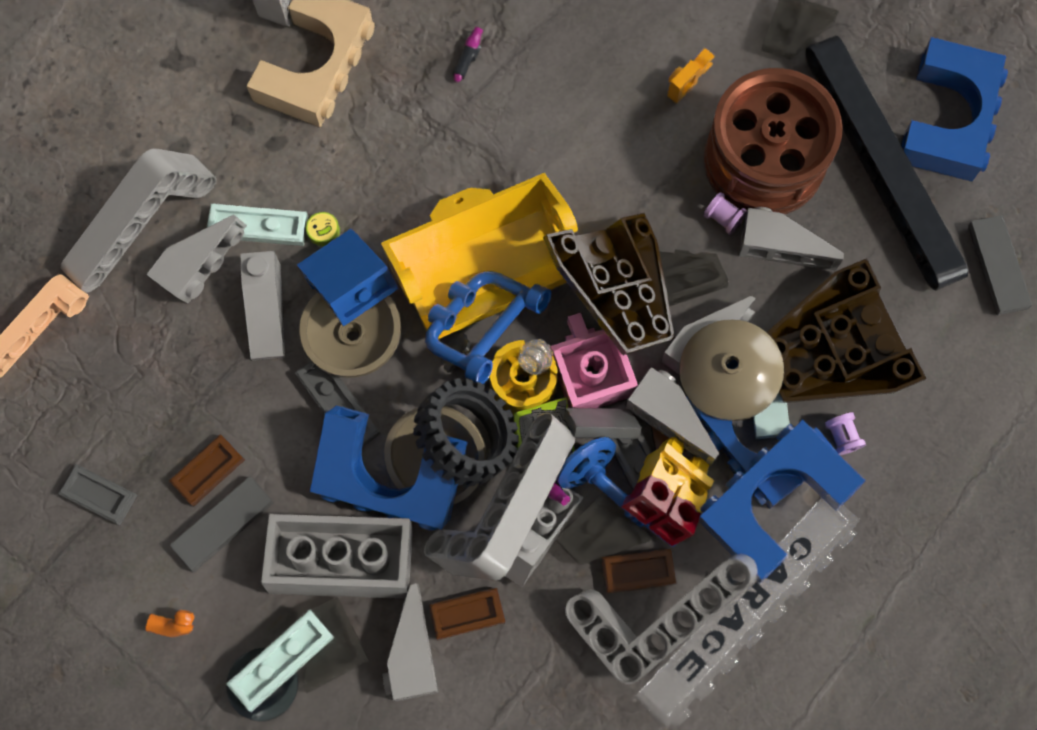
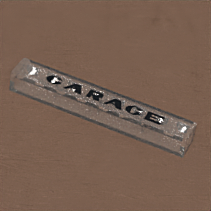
[634,498,860,728]

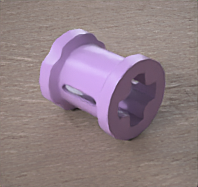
[704,192,747,235]
[824,413,866,455]

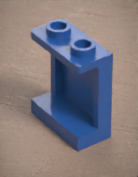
[297,228,399,327]

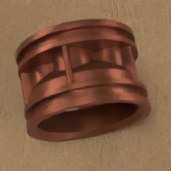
[704,68,842,215]

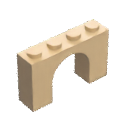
[247,0,375,128]

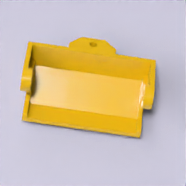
[381,173,578,339]

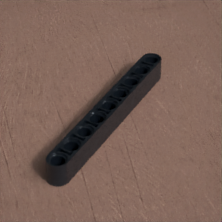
[805,35,968,291]

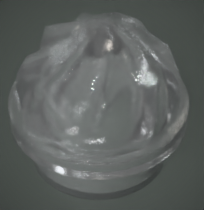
[518,339,553,375]

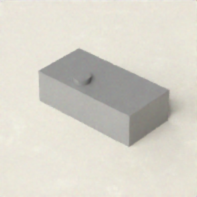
[261,514,413,599]

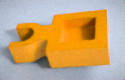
[667,48,715,103]

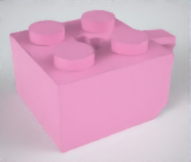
[550,313,638,408]

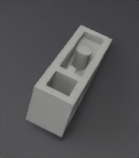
[739,207,844,271]
[240,251,285,361]
[626,367,719,466]
[383,584,438,701]

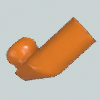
[146,610,195,637]

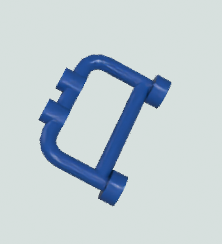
[425,271,551,384]

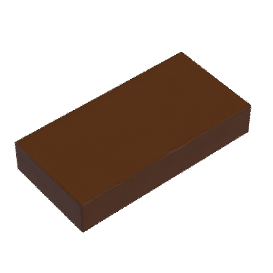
[169,434,245,507]
[602,549,677,594]
[429,588,506,640]

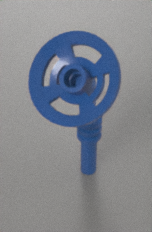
[557,437,677,547]

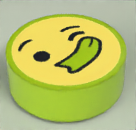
[306,212,340,246]

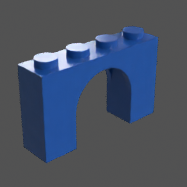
[901,37,1008,182]
[686,360,837,509]
[310,405,468,530]
[699,420,866,584]

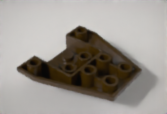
[543,213,675,356]
[766,258,927,403]

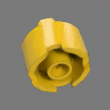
[489,340,557,415]

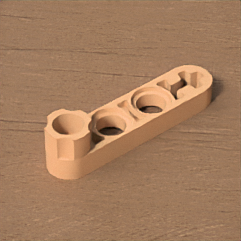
[0,274,89,378]

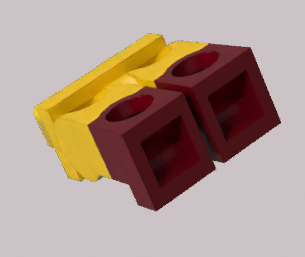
[621,437,714,546]

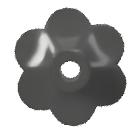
[441,333,471,373]

